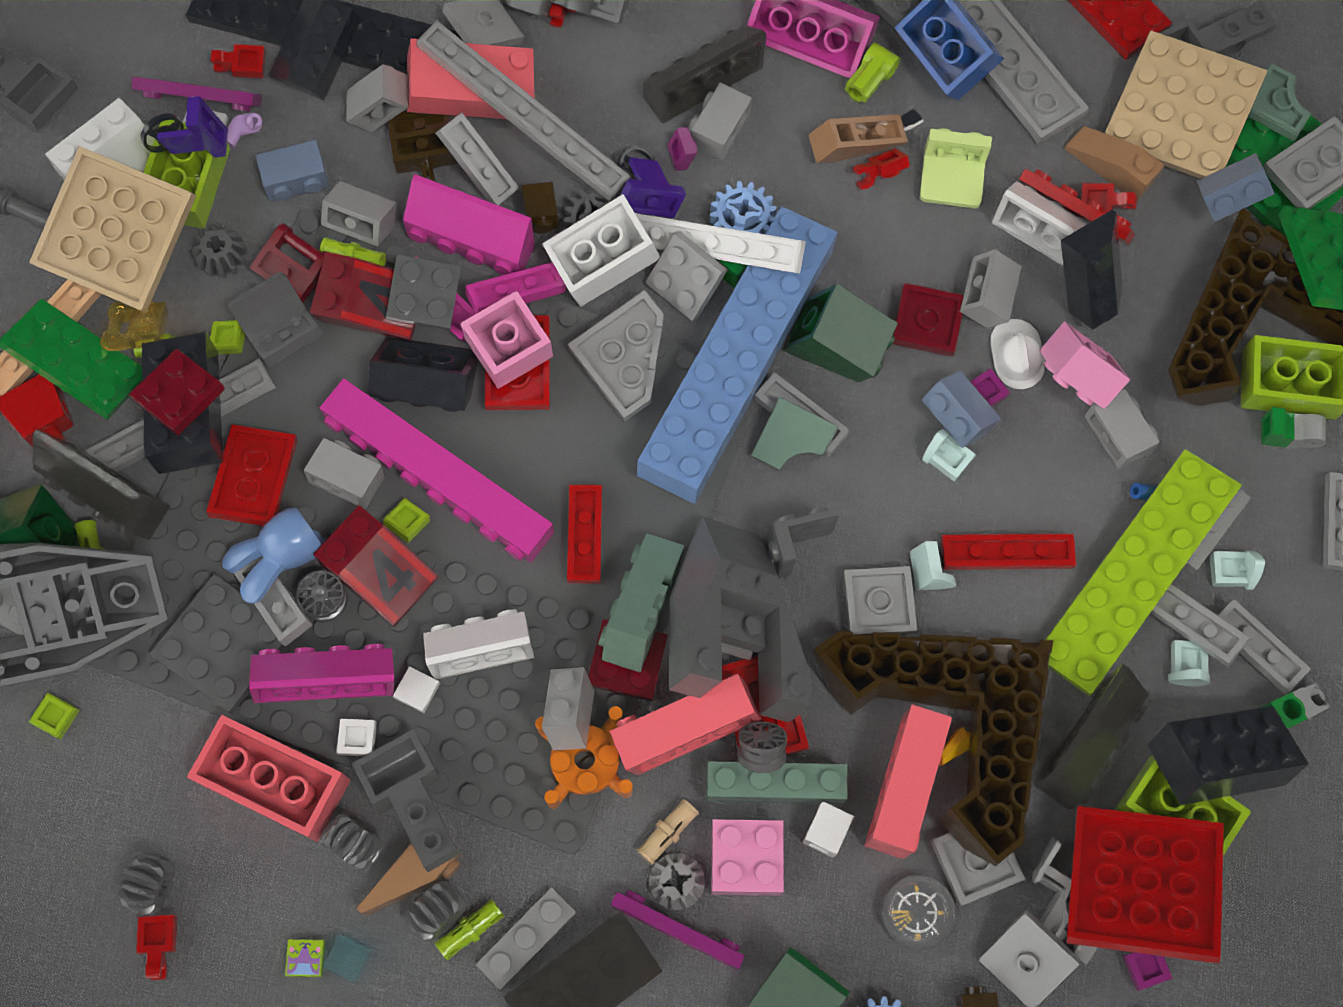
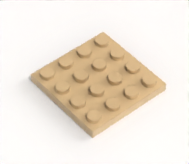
[1105,31,1268,179]
[29,146,196,312]

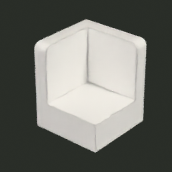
[802,802,854,858]

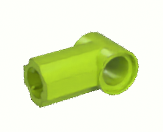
[845,42,901,103]

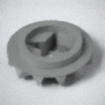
[649,853,705,910]

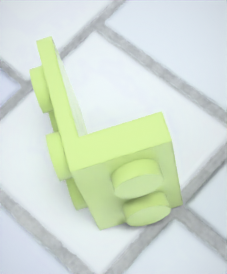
[920,128,992,208]

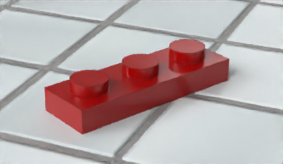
[567,485,602,584]

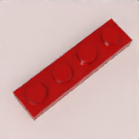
[1019,168,1135,246]
[941,534,1076,570]

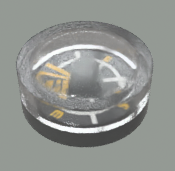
[881,875,955,949]

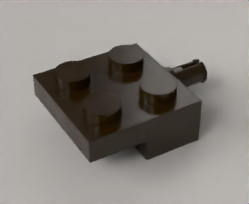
[388,111,458,182]

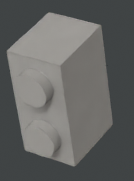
[347,64,408,132]
[689,83,752,161]
[321,181,396,247]
[960,249,1022,328]
[1084,389,1159,470]
[304,438,385,510]
[542,667,594,750]

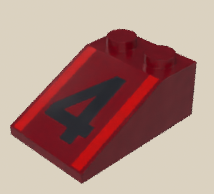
[310,252,416,341]
[313,505,439,627]

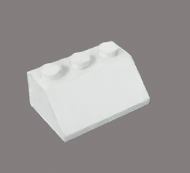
[45,98,155,180]
[992,181,1089,265]
[543,195,660,307]
[423,609,534,679]

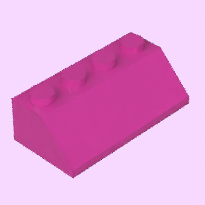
[743,0,880,78]
[403,174,535,275]
[249,644,394,703]

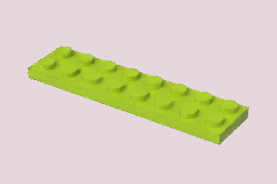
[1046,449,1242,697]

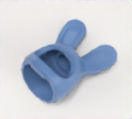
[222,507,325,604]

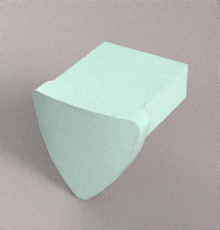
[922,429,976,482]
[909,541,956,590]
[1209,551,1265,590]
[1168,640,1210,686]

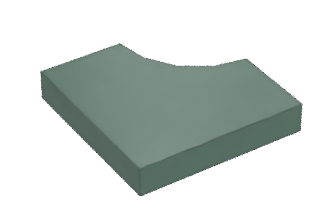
[1248,62,1311,141]
[751,397,839,470]

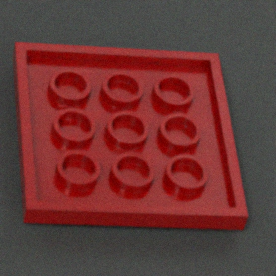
[1067,806,1224,964]

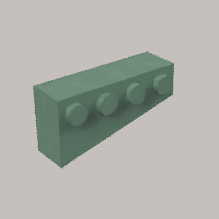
[599,533,685,673]

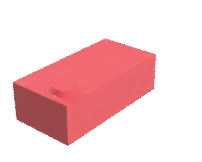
[407,39,534,119]
[610,674,762,775]
[864,704,952,859]
[187,715,351,843]

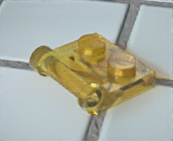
[100,301,168,351]

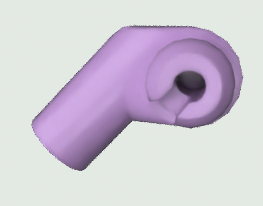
[227,113,263,149]

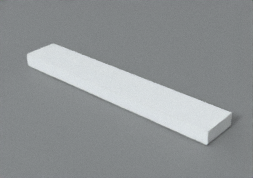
[635,213,806,273]

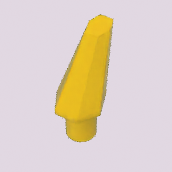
[939,727,970,766]

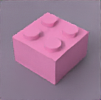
[461,291,553,389]
[1039,321,1131,409]
[711,819,784,896]

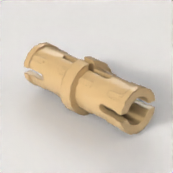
[636,799,699,865]

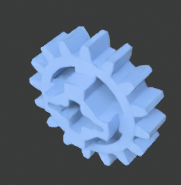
[709,181,777,234]

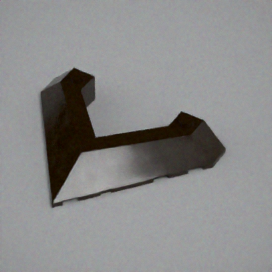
[1168,209,1343,406]
[813,631,1053,867]

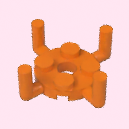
[535,706,633,809]

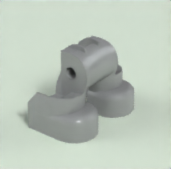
[1033,836,1098,965]

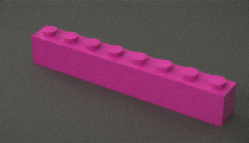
[319,378,554,563]

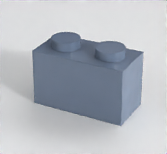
[256,140,330,202]
[1196,153,1275,222]
[922,371,1001,448]

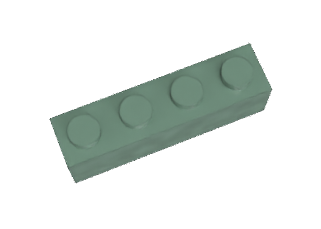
[706,761,847,805]

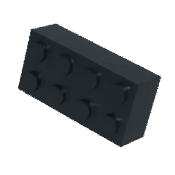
[142,332,223,474]
[1147,706,1309,805]

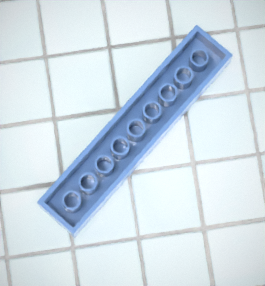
[637,206,838,504]

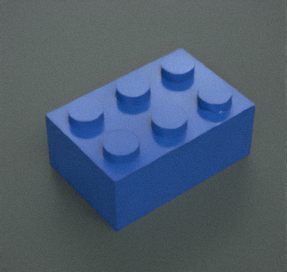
[894,0,1005,100]

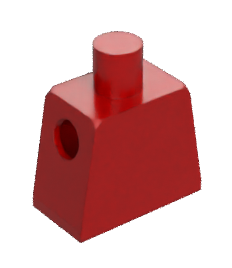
[0,374,74,453]

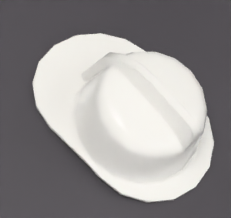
[991,319,1045,389]

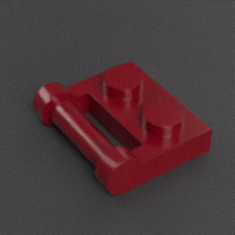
[249,223,326,303]

